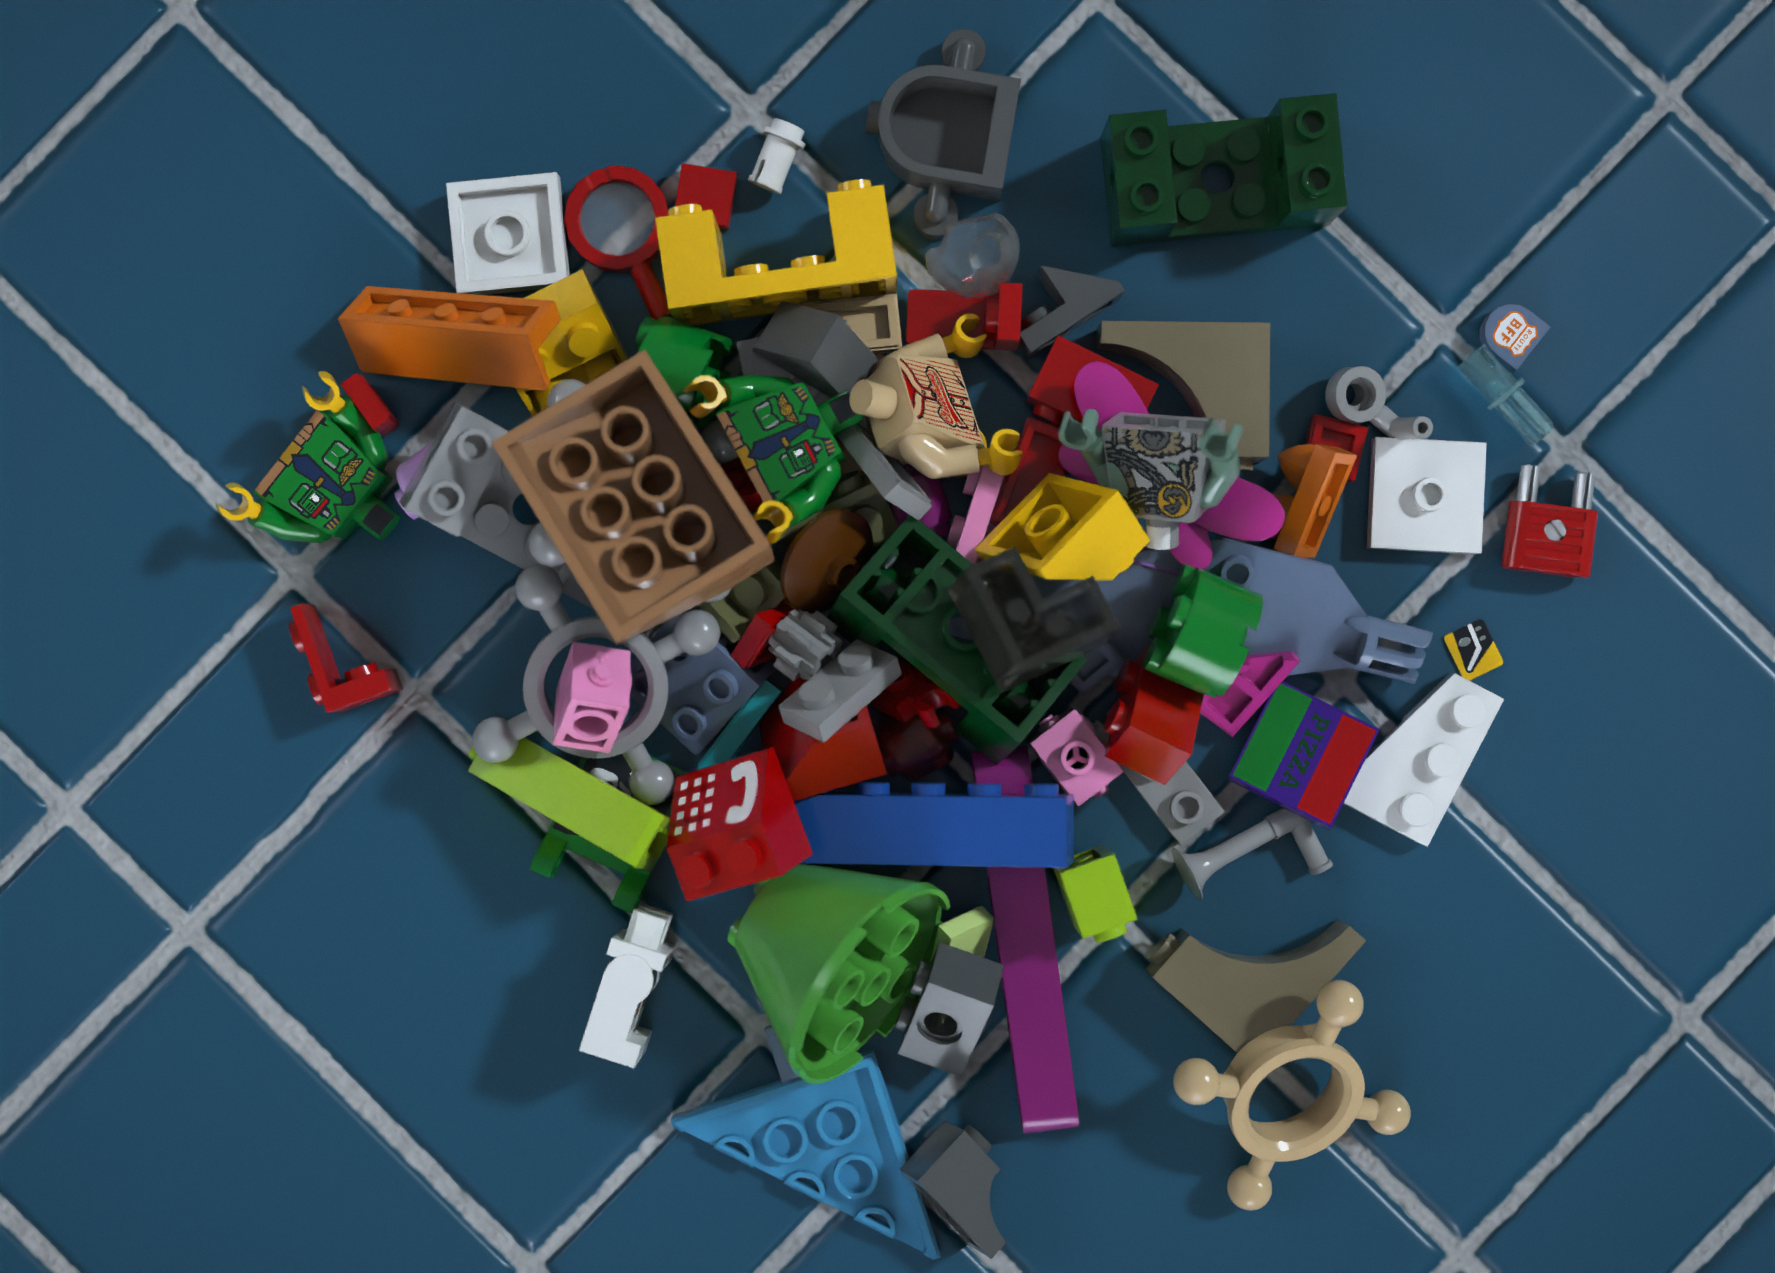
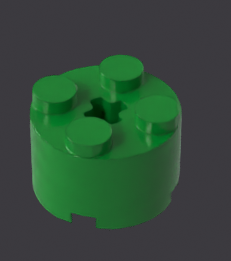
[636,316,733,429]
[1143,564,1263,698]

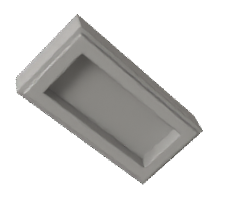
[836,423,932,520]

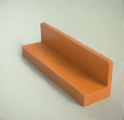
[338,286,561,391]

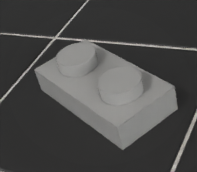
[778,639,902,743]

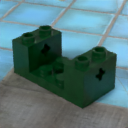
[1100,93,1348,247]
[827,515,1087,765]

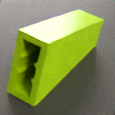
[468,737,670,871]

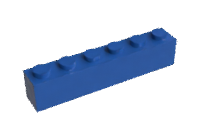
[794,782,1074,868]

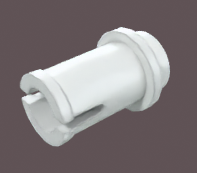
[748,118,805,195]

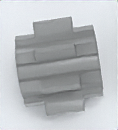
[768,609,844,681]

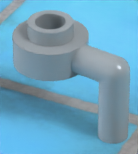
[1325,366,1433,439]

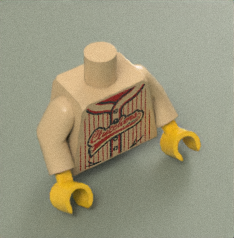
[849,314,1023,479]

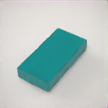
[697,680,783,769]

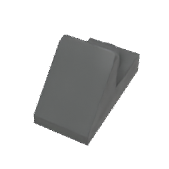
[1018,266,1125,361]

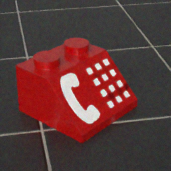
[666,747,813,902]

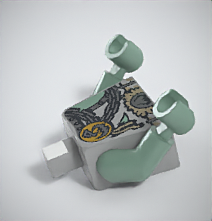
[1058,409,1244,550]

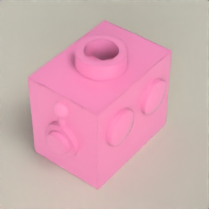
[553,642,632,753]
[1026,708,1123,806]

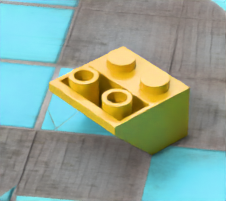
[515,269,629,417]

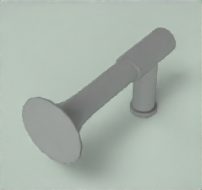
[1171,808,1333,900]

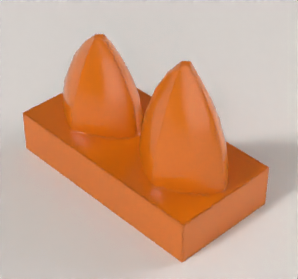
[1271,444,1357,558]

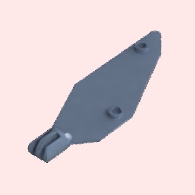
[948,538,1433,684]

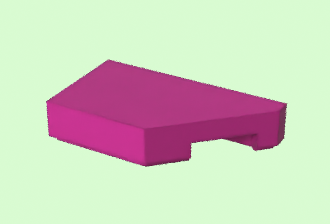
[1200,651,1300,737]

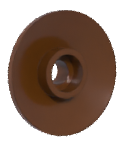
[780,508,873,613]

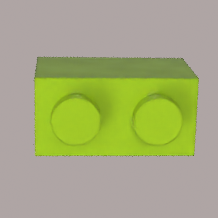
[1053,844,1138,943]

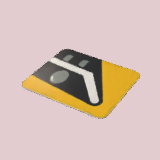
[1444,619,1503,681]

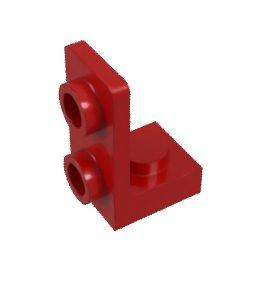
[906,283,1023,351]
[289,603,403,713]

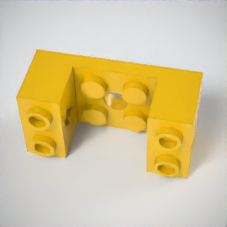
[655,179,897,326]

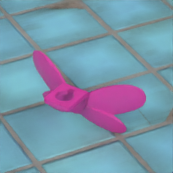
[1058,361,1285,569]

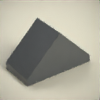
[752,301,878,398]

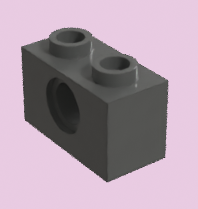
[895,942,1004,1077]

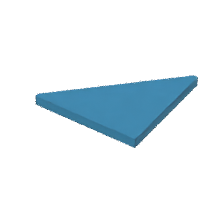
[670,1049,941,1260]

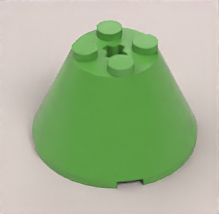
[727,863,950,1084]

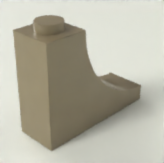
[1096,321,1270,473]
[1145,919,1366,1053]

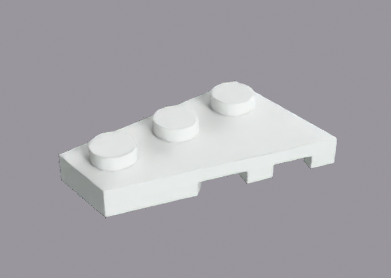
[1343,673,1504,847]

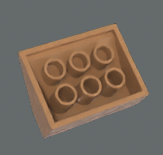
[491,349,774,644]

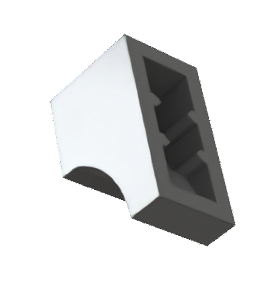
[899,1121,1006,1259]

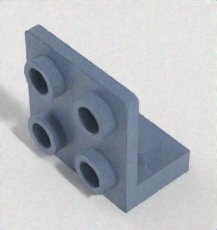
[630,605,777,755]

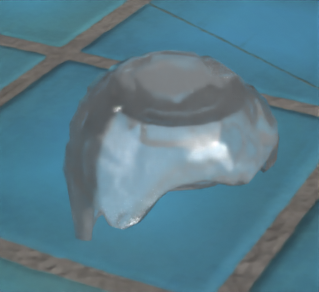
[925,212,1020,298]

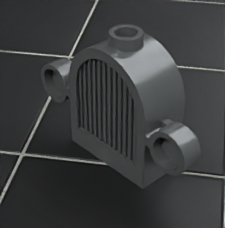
[865,29,1021,240]

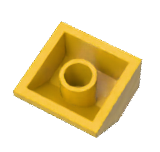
[974,473,1150,580]

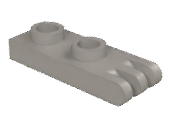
[1093,710,1225,846]

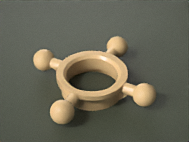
[1173,980,1411,1211]

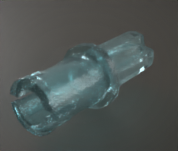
[1456,343,1553,445]

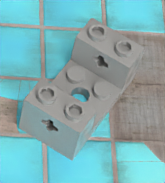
[399,403,595,610]

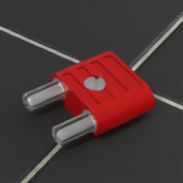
[1501,464,1598,578]

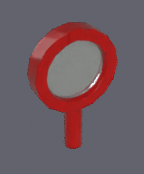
[564,165,672,320]

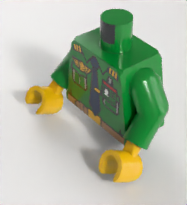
[215,371,401,544]
[684,375,863,544]

